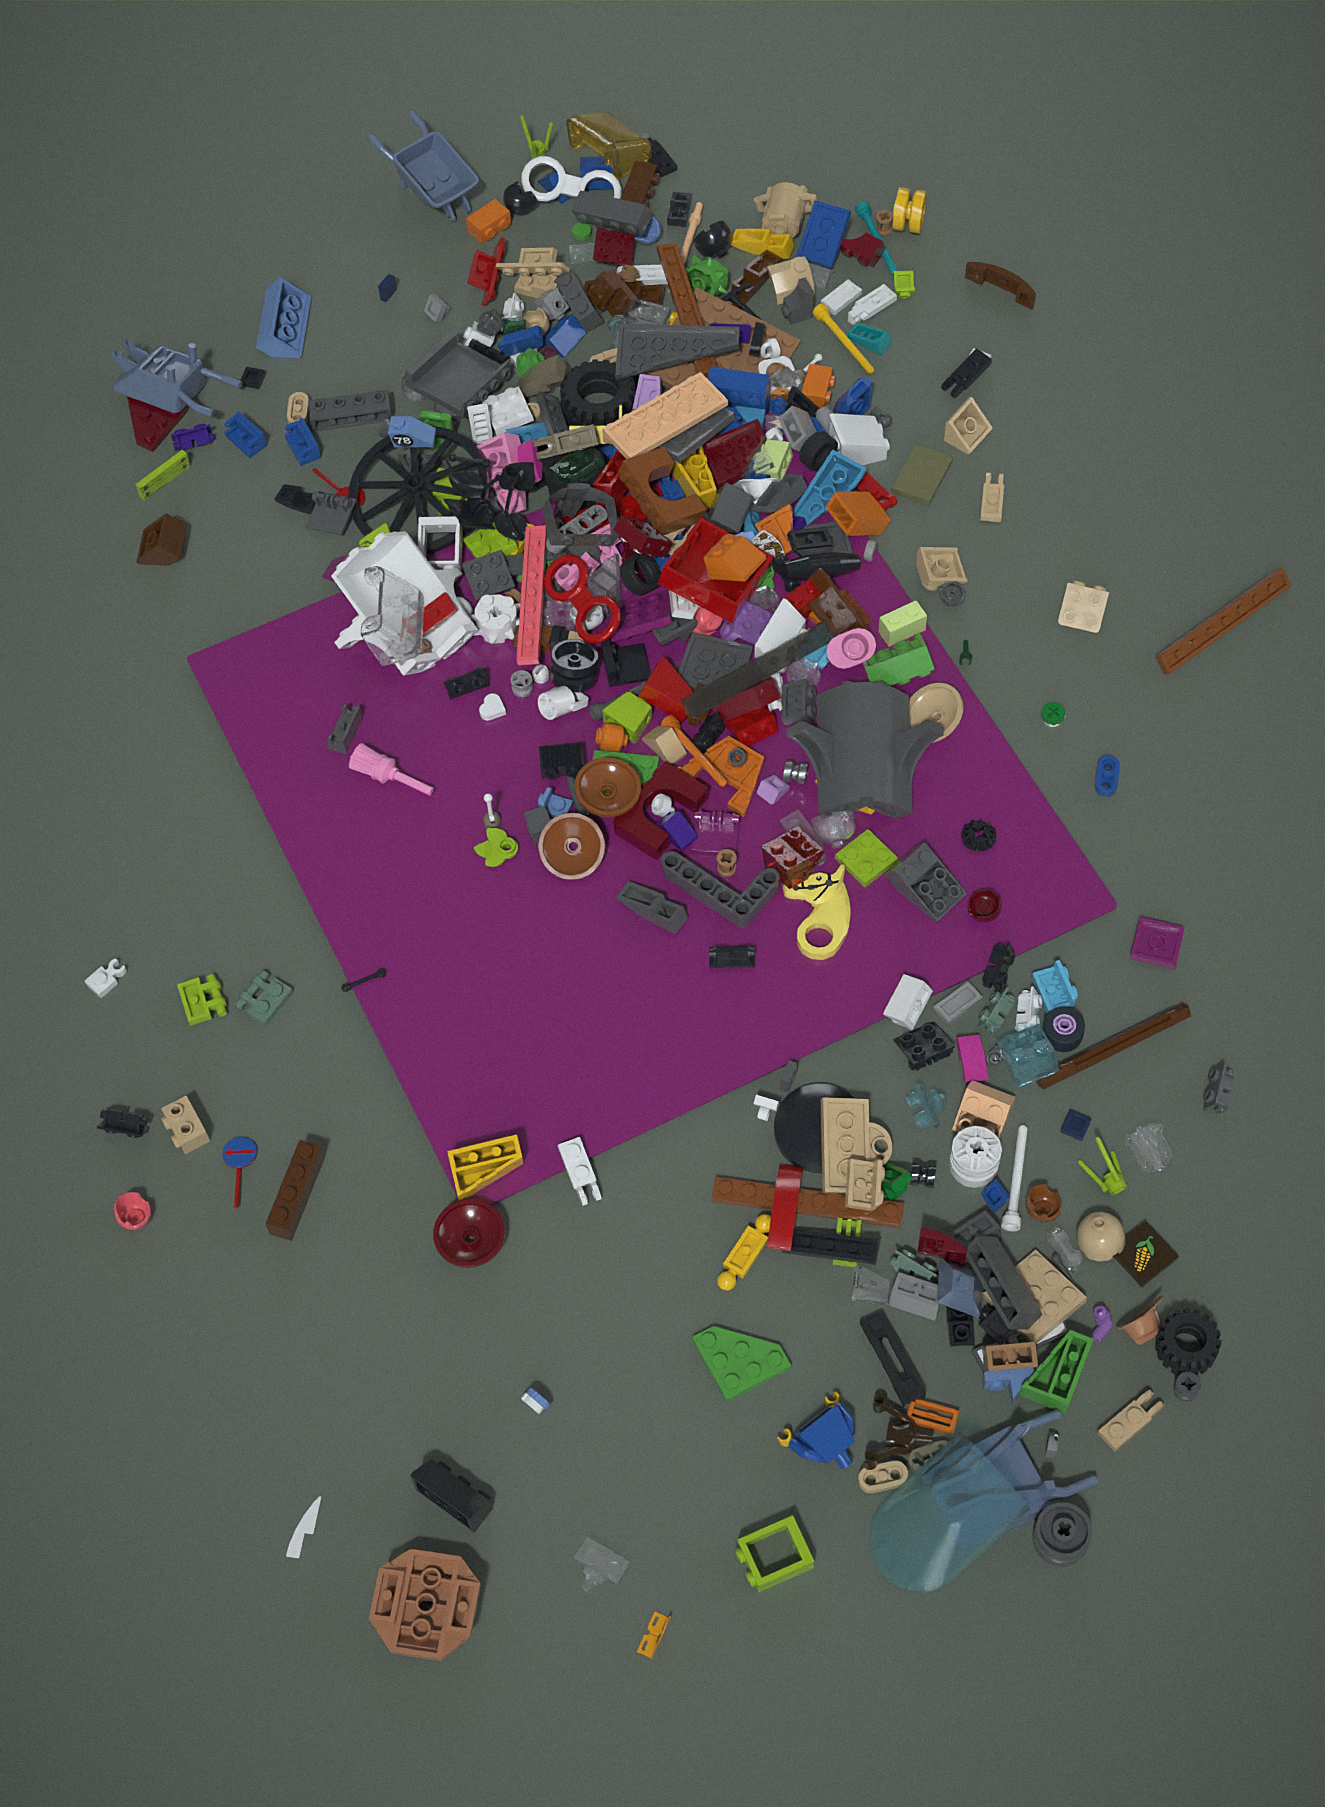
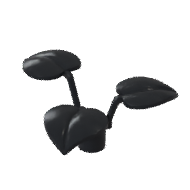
[449,462,535,541]

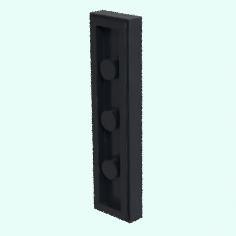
[781,1229,880,1265]

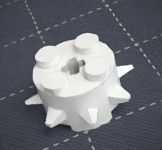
[468,594,520,644]

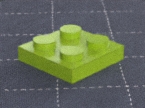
[463,523,518,559]
[835,829,898,887]

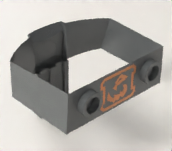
[542,483,619,546]

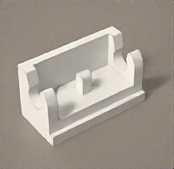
[883,974,933,1030]

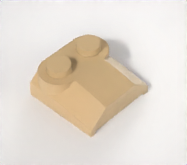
[766,256,815,305]
[916,547,968,591]

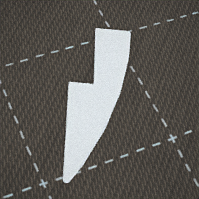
[286,1496,321,1558]

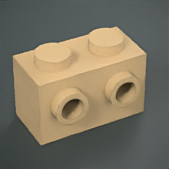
[161,1095,210,1154]

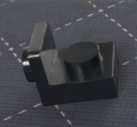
[978,1308,1017,1345]

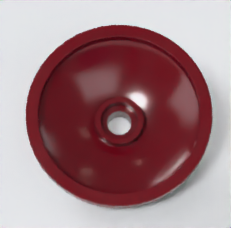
[433,1199,505,1268]

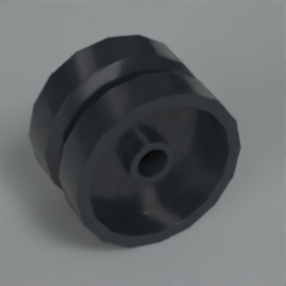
[550,639,598,692]

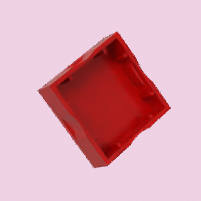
[658,517,774,623]

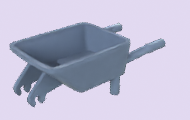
[368,110,479,223]
[111,338,242,418]

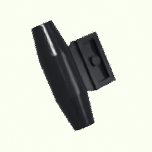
[779,527,861,581]

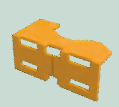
[637,1612,671,1659]

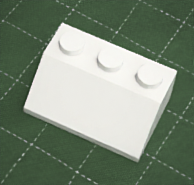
[754,598,808,677]

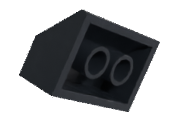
[410,1459,493,1533]

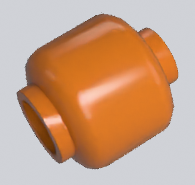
[595,723,628,752]

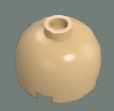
[1077,1212,1126,1261]

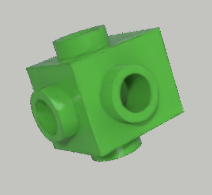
[516,348,545,378]

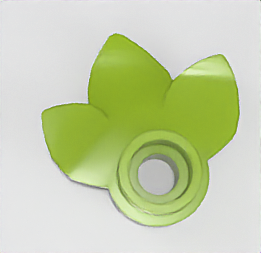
[474,828,518,867]

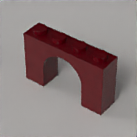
[613,761,709,860]

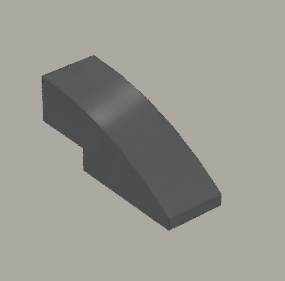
[752,474,808,513]
[616,881,688,934]

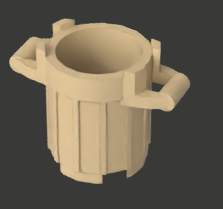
[754,182,818,238]

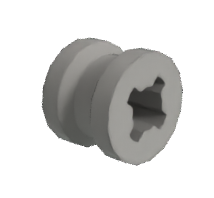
[511,670,533,697]

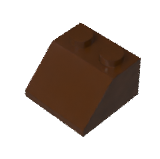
[136,513,187,566]

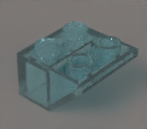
[996,1024,1060,1088]

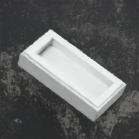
[821,279,862,315]

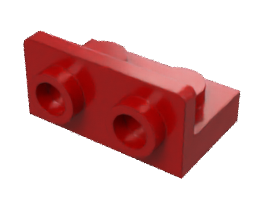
[725,706,778,747]

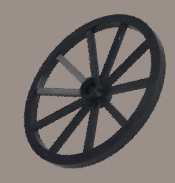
[348,426,489,555]

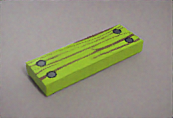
[135,450,190,501]

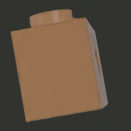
[982,1342,1038,1371]

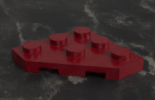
[127,396,188,452]
[702,419,765,489]

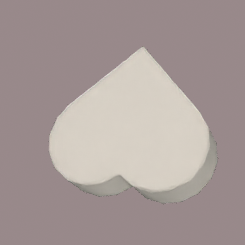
[479,694,506,721]

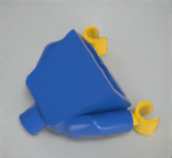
[777,1392,855,1469]

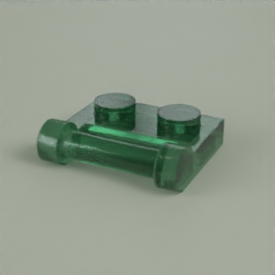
[550,449,605,485]

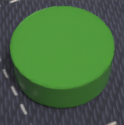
[572,222,591,241]

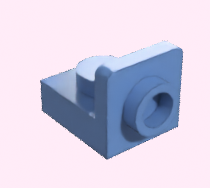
[538,787,573,819]

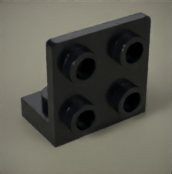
[601,639,650,687]

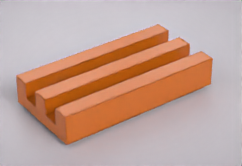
[906,1399,960,1436]

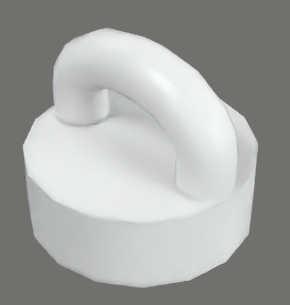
[760,338,781,359]
[763,427,783,443]
[651,794,675,817]

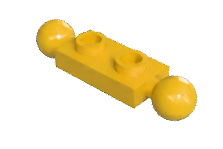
[717,1214,771,1291]

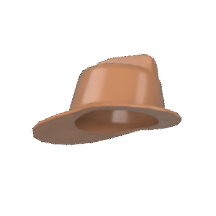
[1116,1295,1164,1345]

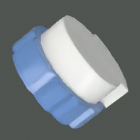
[521,1387,551,1415]

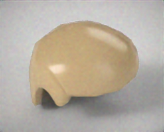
[520,307,550,336]

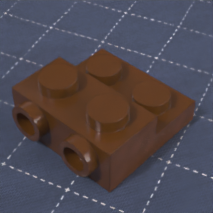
[588,269,638,323]

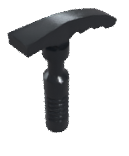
[721,283,762,320]

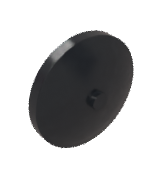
[774,1084,855,1173]

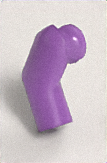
[1090,1305,1113,1344]

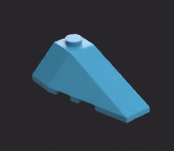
[793,449,867,526]

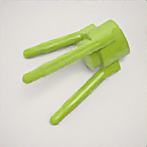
[520,115,553,159]
[1078,1137,1128,1195]

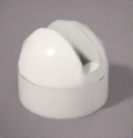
[532,665,550,683]

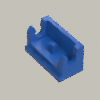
[224,411,267,458]
[285,417,321,466]

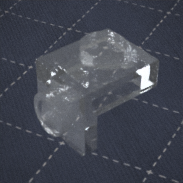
[770,366,803,395]
[748,585,780,613]

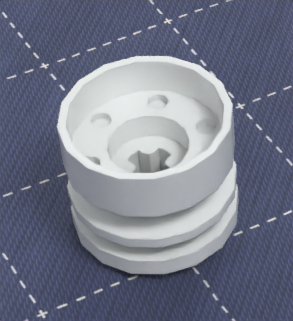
[949,1126,1002,1188]

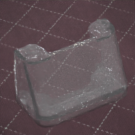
[361,566,424,666]

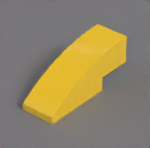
[731,228,795,259]

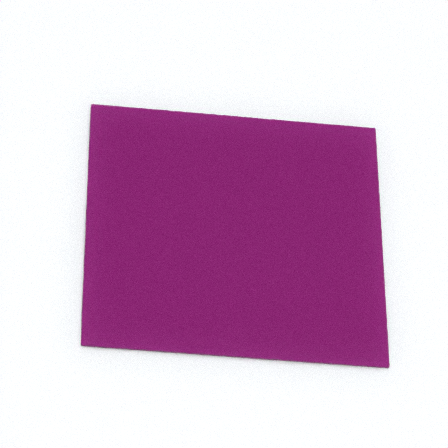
[187,413,1117,1205]

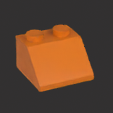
[703,534,767,582]

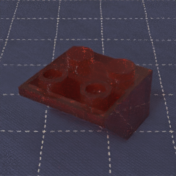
[762,826,824,889]

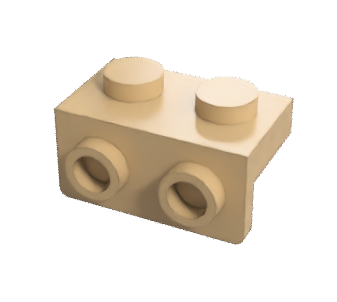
[845,1159,885,1211]

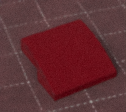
[917,1227,967,1266]

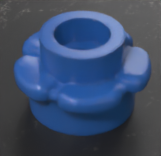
[770,398,786,416]

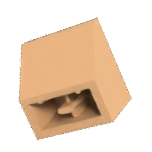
[952,1080,1016,1139]

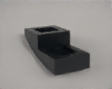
[667,192,692,227]
[275,484,316,514]

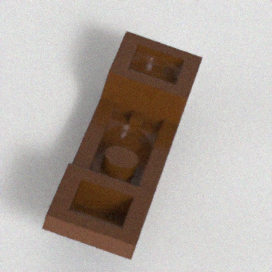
[965,262,1036,310]

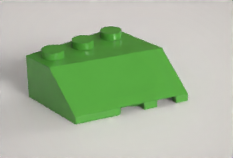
[863,632,935,686]

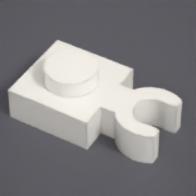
[85,958,127,998]

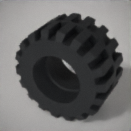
[1155,1309,1222,1375]

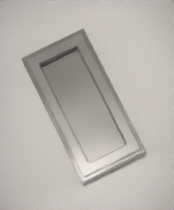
[933,981,983,1026]

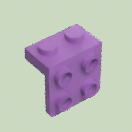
[720,602,773,645]

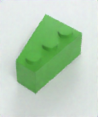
[1019,1330,1094,1414]

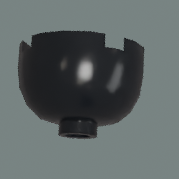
[693,220,732,258]

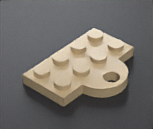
[821,1098,892,1194]

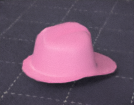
[826,628,876,669]

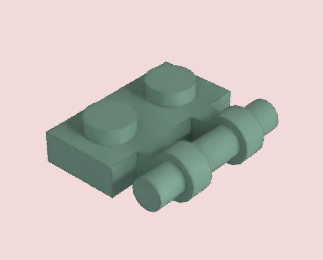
[234,970,293,1026]

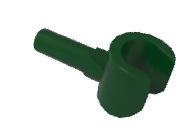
[959,640,972,665]

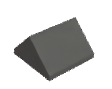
[705,483,754,534]

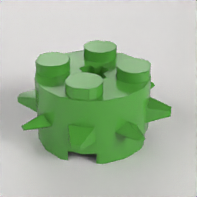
[685,255,728,298]

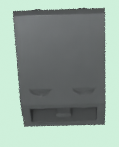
[884,842,967,922]

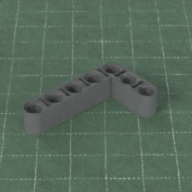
[661,851,780,927]

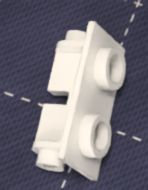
[500,293,524,333]
[1015,986,1042,1038]

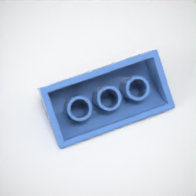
[256,277,311,358]

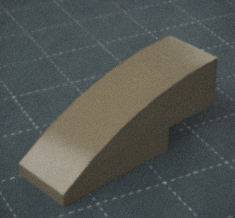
[517,355,566,398]

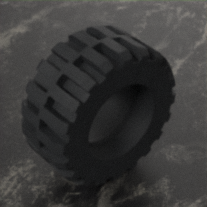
[560,359,636,426]

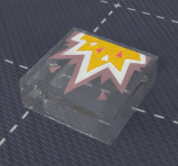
[765,414,785,434]

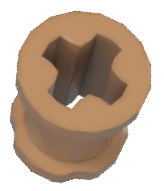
[876,210,893,236]
[717,849,737,877]

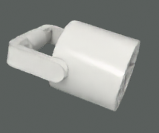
[538,686,589,720]

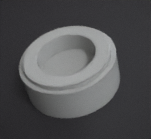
[864,540,877,562]

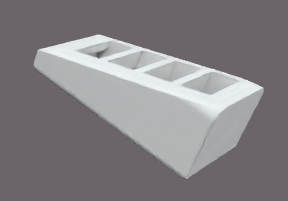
[467,403,493,444]

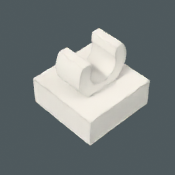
[753,1095,781,1121]

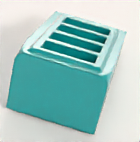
[846,322,892,355]

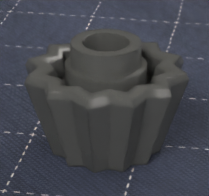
[477,308,503,336]

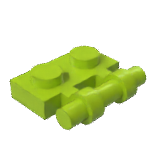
[177,974,227,1026]

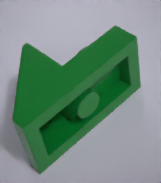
[881,1162,913,1201]

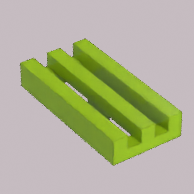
[833,1217,862,1268]

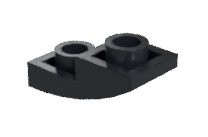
[945,1306,975,1347]

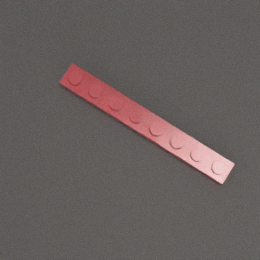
[517,525,548,665]

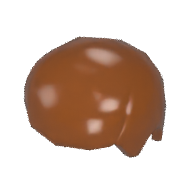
[1025,1184,1062,1223]

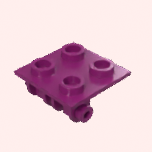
[692,810,740,854]

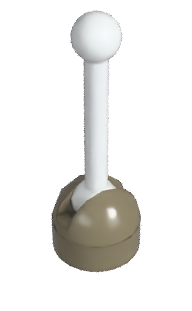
[789,354,822,387]
[483,794,501,829]

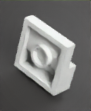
[482,386,534,435]

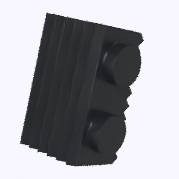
[539,742,584,780]

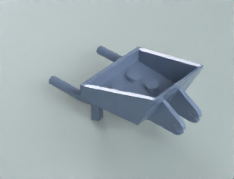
[925,1409,1098,1548]

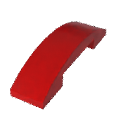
[767,1165,803,1251]

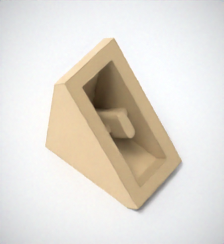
[642,726,687,765]

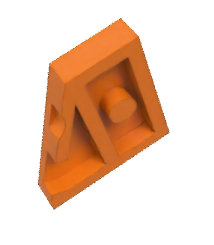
[755,504,793,556]

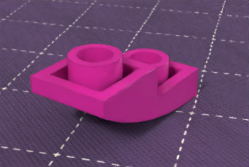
[517,439,542,483]
[956,1035,988,1083]

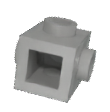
[534,288,569,321]

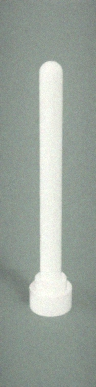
[1001,1125,1028,1231]

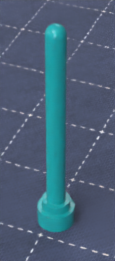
[855,201,898,275]

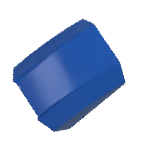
[833,377,873,415]

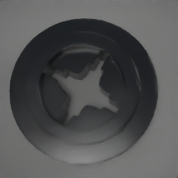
[961,819,997,852]

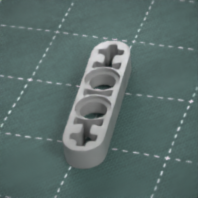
[546,505,608,554]

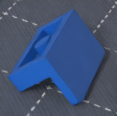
[542,314,586,358]
[498,325,543,356]

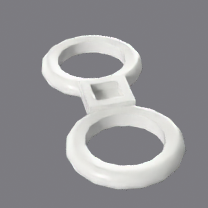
[521,156,622,202]

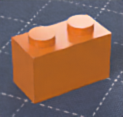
[466,199,511,244]
[802,364,836,408]

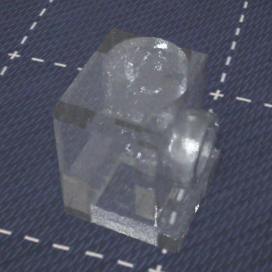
[787,655,821,686]

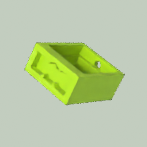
[735,1515,814,1593]

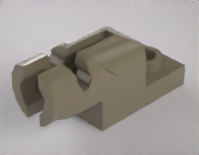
[533,424,598,460]

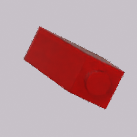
[638,656,694,723]

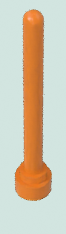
[661,715,727,787]

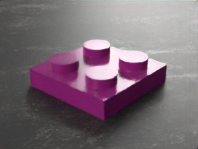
[1130,917,1185,970]

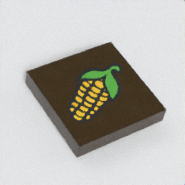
[1113,1221,1179,1287]

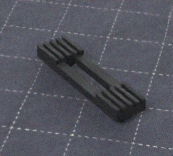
[860,1311,926,1407]

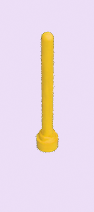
[812,303,874,374]

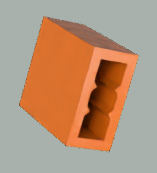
[825,492,891,536]

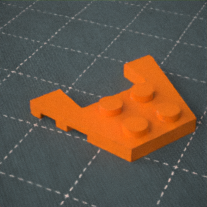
[677,736,765,817]

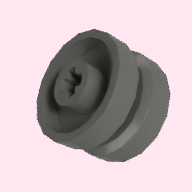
[1033,1502,1092,1567]

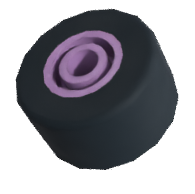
[1042,1007,1085,1052]

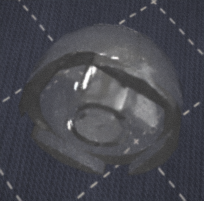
[811,811,856,848]

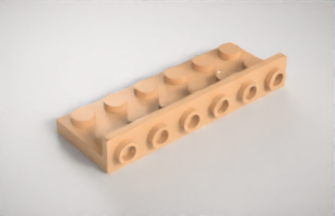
[603,372,728,459]

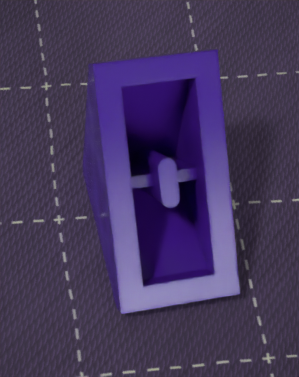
[655,811,698,851]

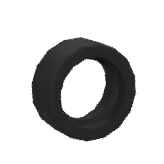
[799,431,838,471]
[620,553,660,596]

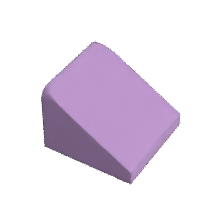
[757,775,790,805]

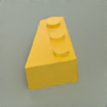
[447,1134,523,1201]

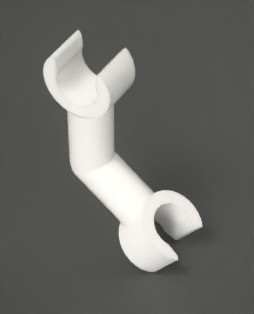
[768,673,783,711]

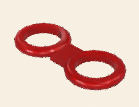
[544,554,621,644]

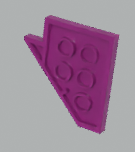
[592,585,673,648]

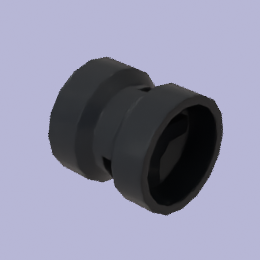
[910,1162,936,1188]

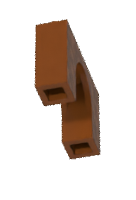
[618,447,707,535]

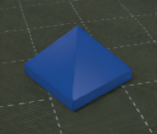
[981,1179,1010,1213]

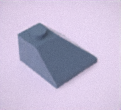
[937,1258,983,1318]

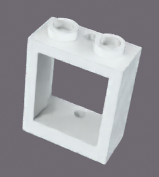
[418,517,463,571]

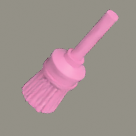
[349,743,434,796]

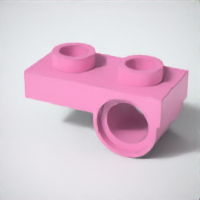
[555,552,600,591]

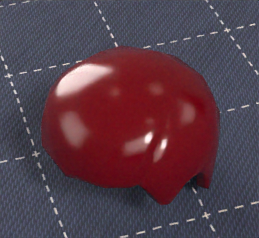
[968,890,1002,923]

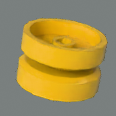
[893,187,927,234]

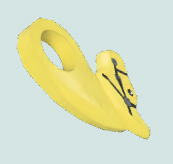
[783,864,851,960]

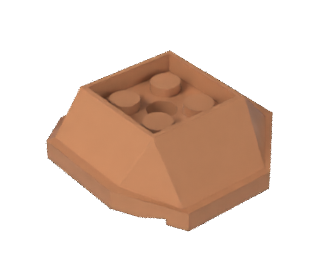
[369,1549,481,1661]

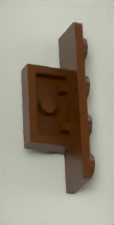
[808,568,872,638]

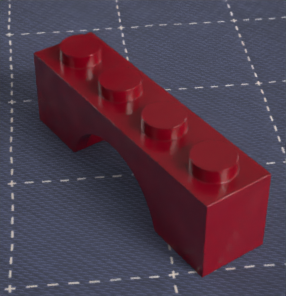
[839,232,886,268]

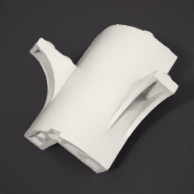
[331,531,478,676]

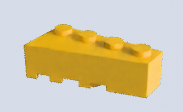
[670,446,717,509]

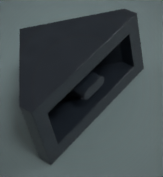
[786,386,820,418]

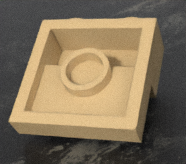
[514,261,564,298]

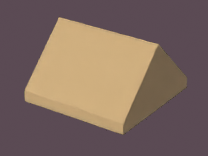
[944,396,993,454]

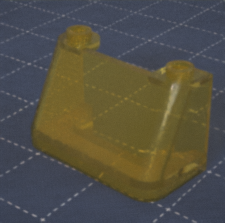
[566,112,652,179]

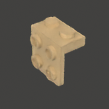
[1058,581,1109,633]

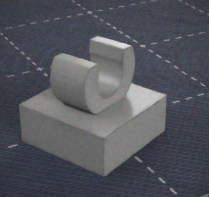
[424,294,450,322]

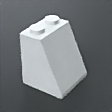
[828,413,890,465]

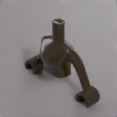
[863,1393,933,1470]

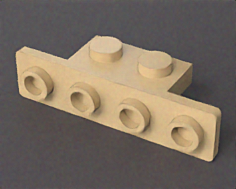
[496,247,570,276]

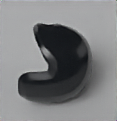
[503,181,538,215]

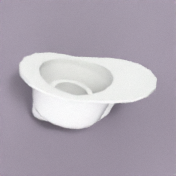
[732,478,780,504]

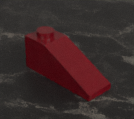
[711,676,781,722]

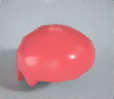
[114,1192,151,1231]

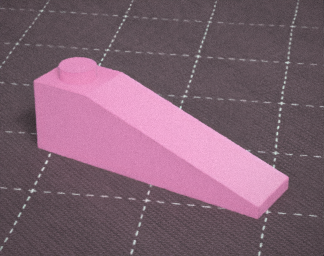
[475,432,526,514]

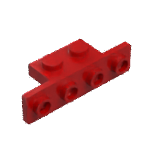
[467,237,506,306]

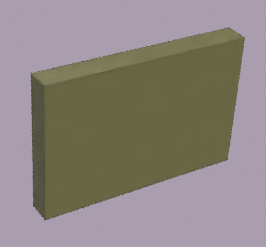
[891,444,953,506]

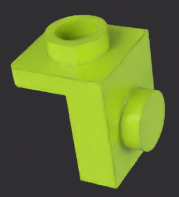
[893,270,915,299]

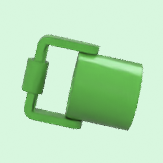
[418,411,453,451]

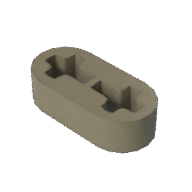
[908,1440,954,1474]

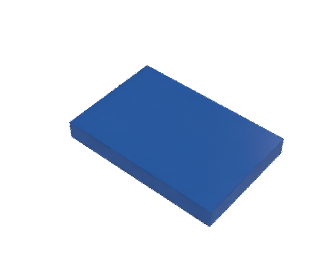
[796,201,851,268]

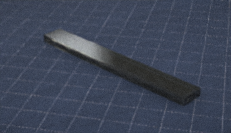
[680,622,832,719]

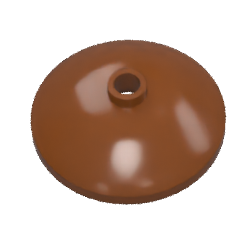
[575,757,641,817]
[539,813,605,880]

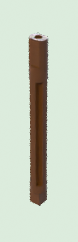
[1035,1003,1191,1090]

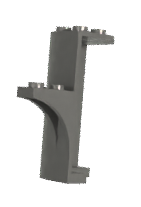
[787,681,944,820]

